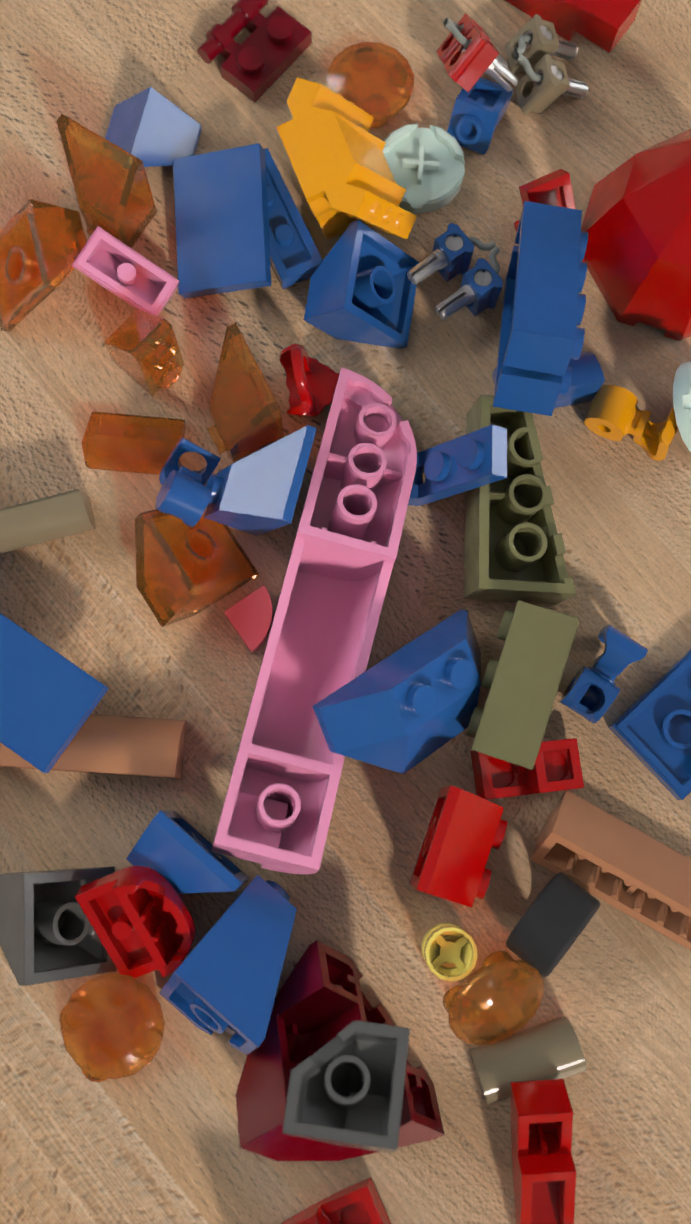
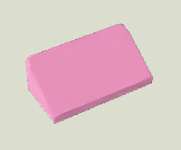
[72,226,179,321]

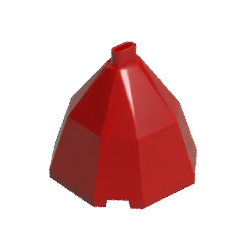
[581,129,691,341]

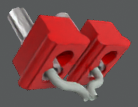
[436,13,518,92]

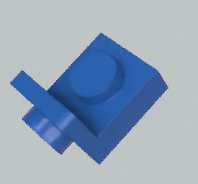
[447,77,513,154]

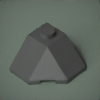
[282,1020,410,1153]

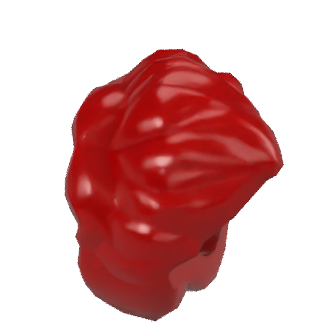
[279,343,339,418]

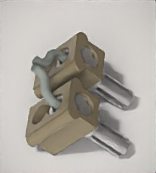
[505,14,588,114]

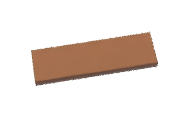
[0,714,187,780]
[530,790,691,950]

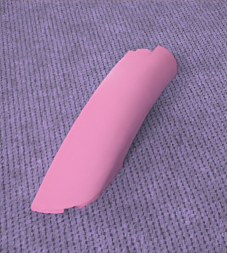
[212,367,417,874]

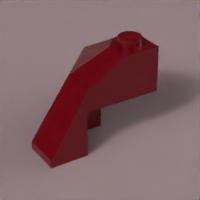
[236,940,445,1161]

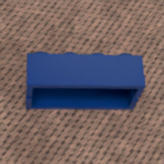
[493,201,588,416]

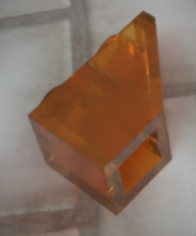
[104,309,185,397]

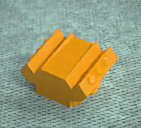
[276,77,417,240]

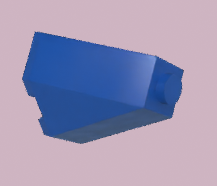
[159,874,297,1055]

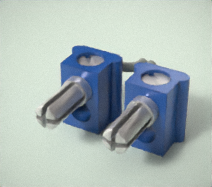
[407,223,503,320]

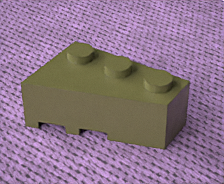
[467,600,579,770]

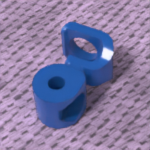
[155,437,221,527]
[560,624,648,724]

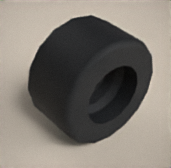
[506,873,600,977]

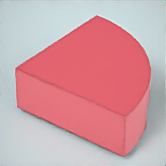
[224,585,273,654]

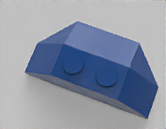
[313,609,481,774]

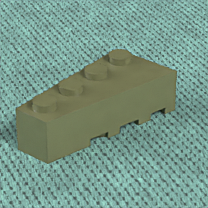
[464,395,576,605]

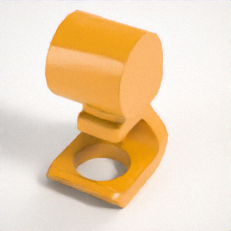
[584,385,678,461]

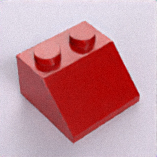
[409,785,507,908]

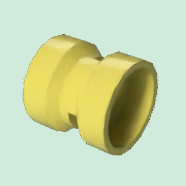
[421,922,478,981]

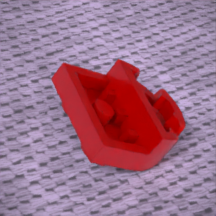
[74,865,196,982]

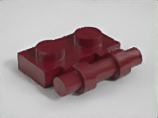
[197,0,312,103]

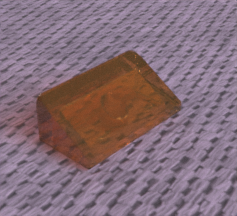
[82,412,186,475]

